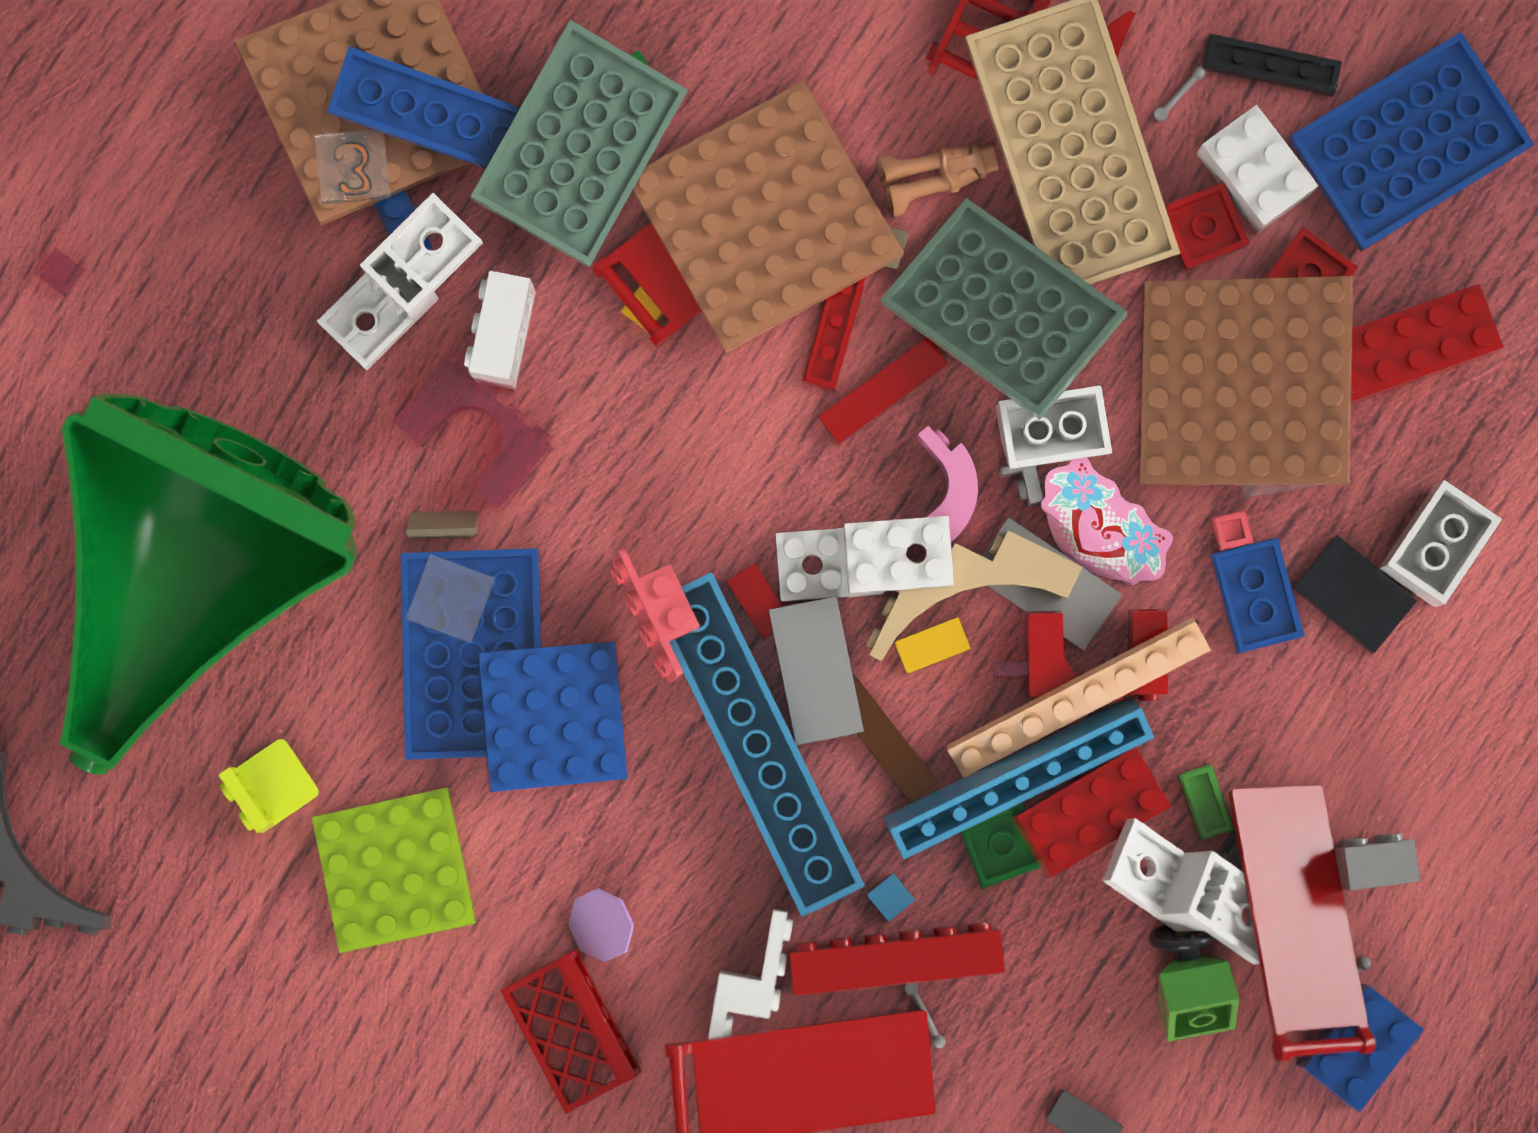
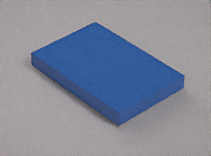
[1210,537,1305,654]

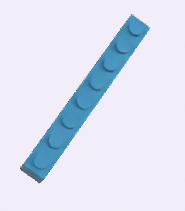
[882,698,1154,859]

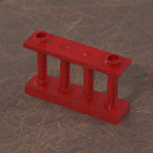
[926,0,1052,80]

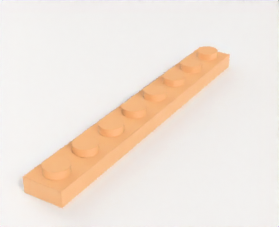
[947,617,1211,778]

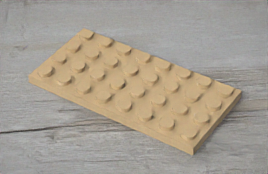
[964,0,1180,285]

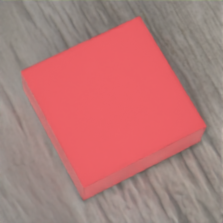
[1210,510,1254,552]

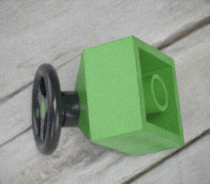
[1149,924,1239,1042]

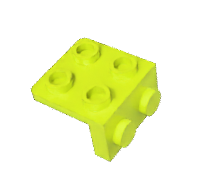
[219,739,319,833]

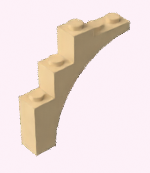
[866,530,1083,661]

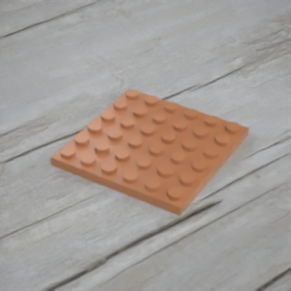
[235,0,483,226]
[632,81,904,353]
[1140,276,1353,485]

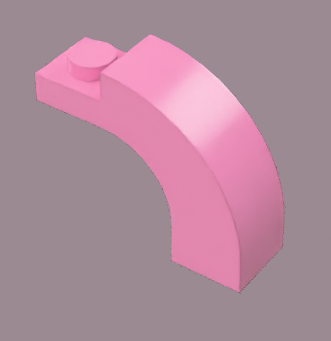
[916,426,978,543]

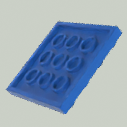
[477,642,628,792]

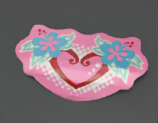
[1041,458,1173,585]

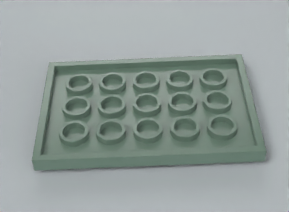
[469,20,688,267]
[880,198,1127,420]

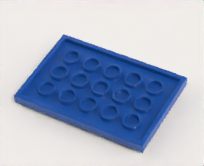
[1288,32,1535,252]
[401,548,542,760]

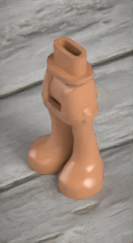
[876,144,999,218]

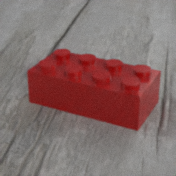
[1011,747,1172,878]

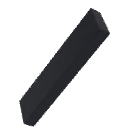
[1202,34,1342,97]

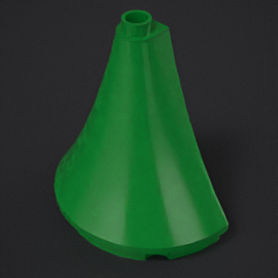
[59,393,357,775]

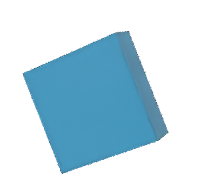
[867,873,915,922]

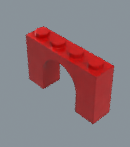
[1025,609,1168,702]

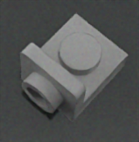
[998,461,1043,508]

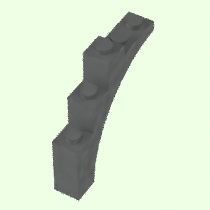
[0,751,113,935]

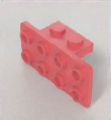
[609,548,700,683]

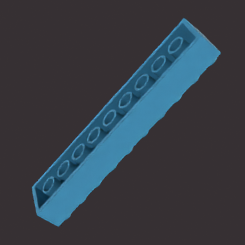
[669,572,865,917]

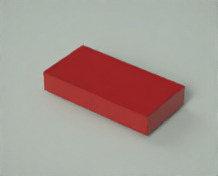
[726,563,783,639]

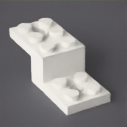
[317,193,483,371]
[776,516,954,602]
[1102,818,1260,964]
[708,909,793,1039]

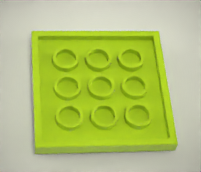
[312,788,477,954]

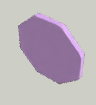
[568,888,634,962]

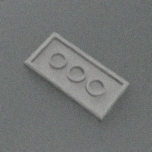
[982,517,1122,651]
[769,596,864,746]

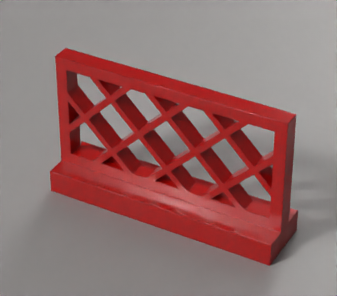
[500,949,642,1114]

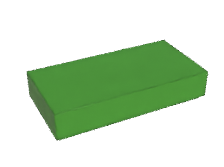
[1177,764,1234,841]

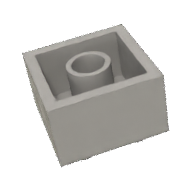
[1334,833,1421,890]

